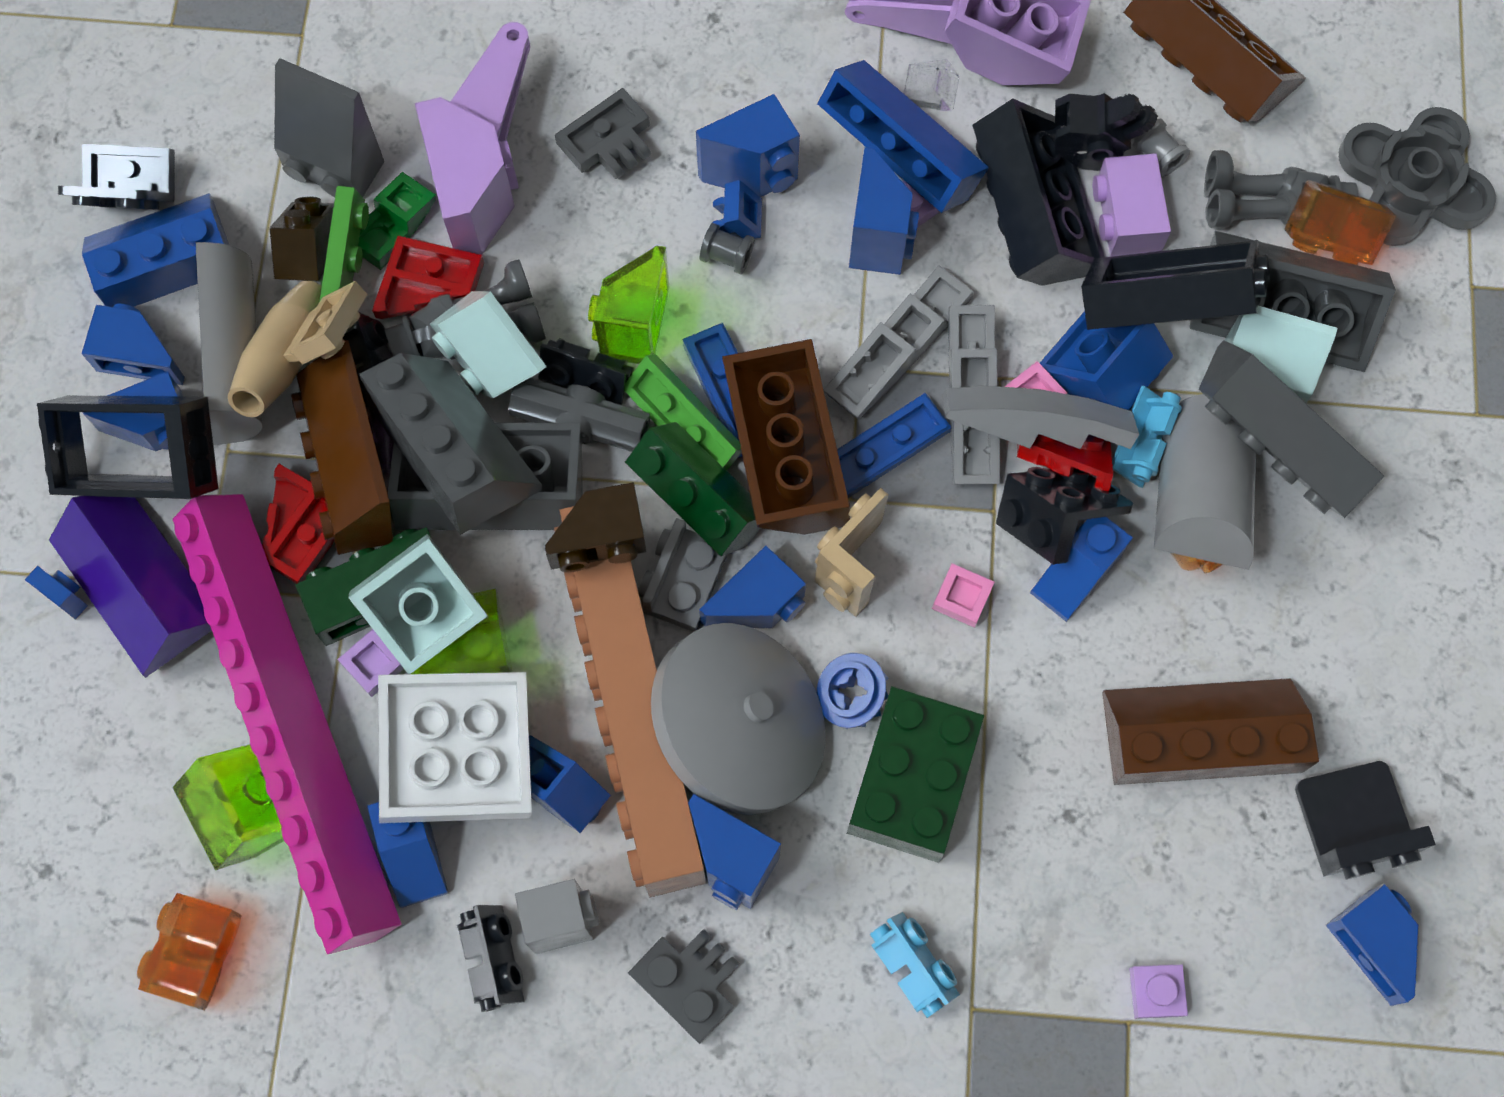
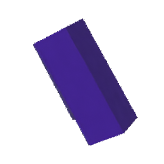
[49,496,212,678]

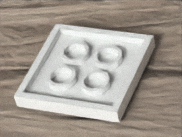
[378,672,532,823]

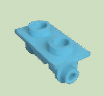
[1112,386,1182,488]
[870,912,960,1018]

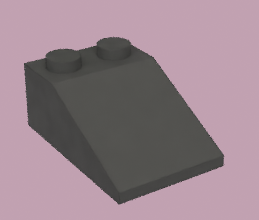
[274,58,385,197]

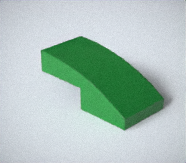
[358,172,436,270]

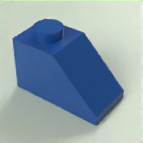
[81,303,185,385]
[83,371,183,451]
[1030,517,1133,622]
[699,546,806,628]
[529,735,611,833]
[367,802,449,908]
[1326,884,1419,1006]

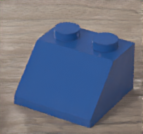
[696,94,800,197]
[849,147,919,275]
[1040,311,1173,410]
[688,794,781,910]

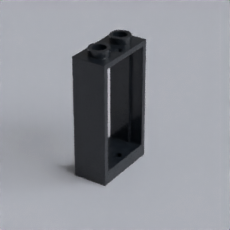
[1081,240,1270,330]
[37,395,219,499]

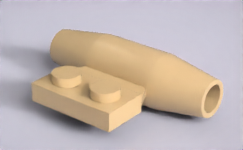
[228,281,368,417]

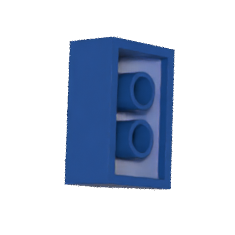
[82,193,229,307]

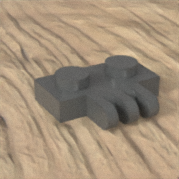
[555,88,651,179]
[628,929,740,1044]

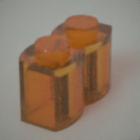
[1284,180,1396,265]
[137,893,242,1011]

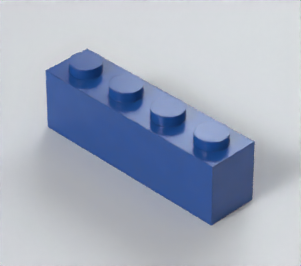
[817,60,989,213]

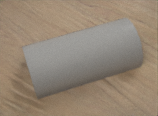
[196,242,262,445]
[1154,394,1256,570]

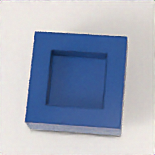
[25,565,88,620]

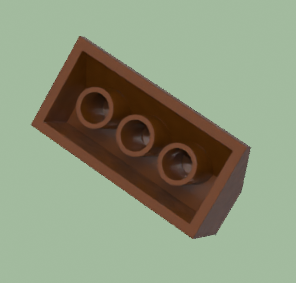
[1123,0,1306,122]
[722,339,850,535]
[291,340,393,555]
[1102,678,1319,785]

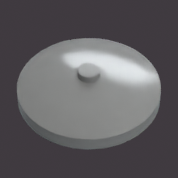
[651,623,826,815]

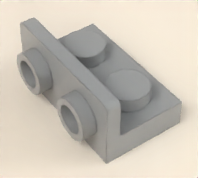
[638,518,728,632]

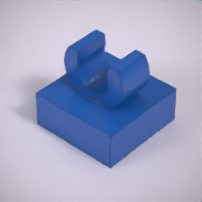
[712,180,762,239]

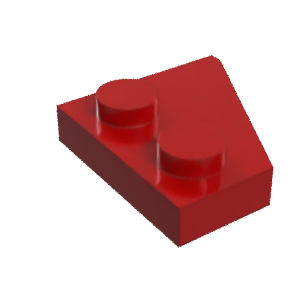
[372,236,484,319]
[1017,434,1113,491]
[262,463,334,584]

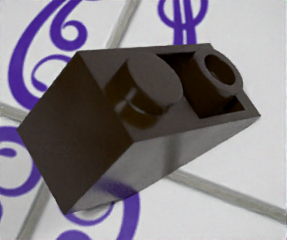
[270,196,334,281]
[545,482,647,572]

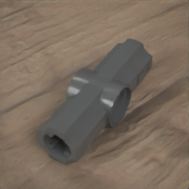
[508,378,650,452]

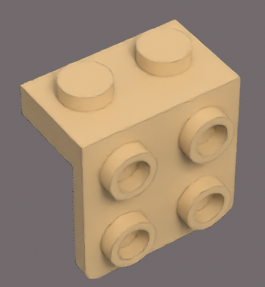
[815,488,889,617]

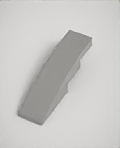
[823,265,973,419]
[948,305,1000,484]
[942,386,1139,449]

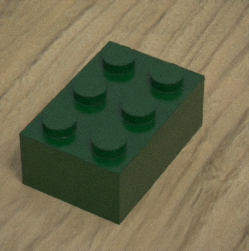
[846,686,984,863]

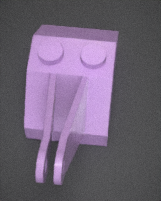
[845,0,1091,85]
[415,22,530,255]

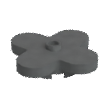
[1338,107,1496,245]

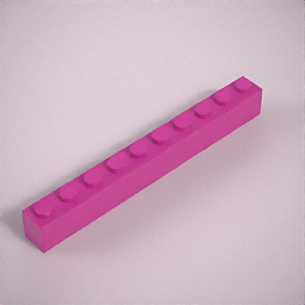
[173,494,402,955]

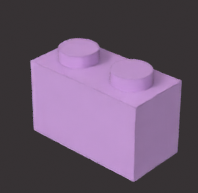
[1092,154,1171,257]

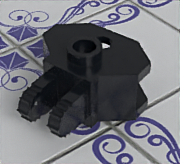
[1055,93,1158,171]

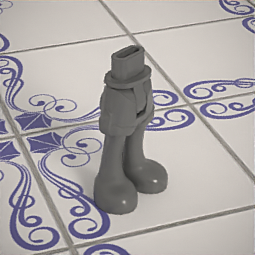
[1204,150,1359,229]
[385,259,546,360]

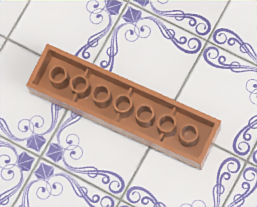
[554,506,706,898]

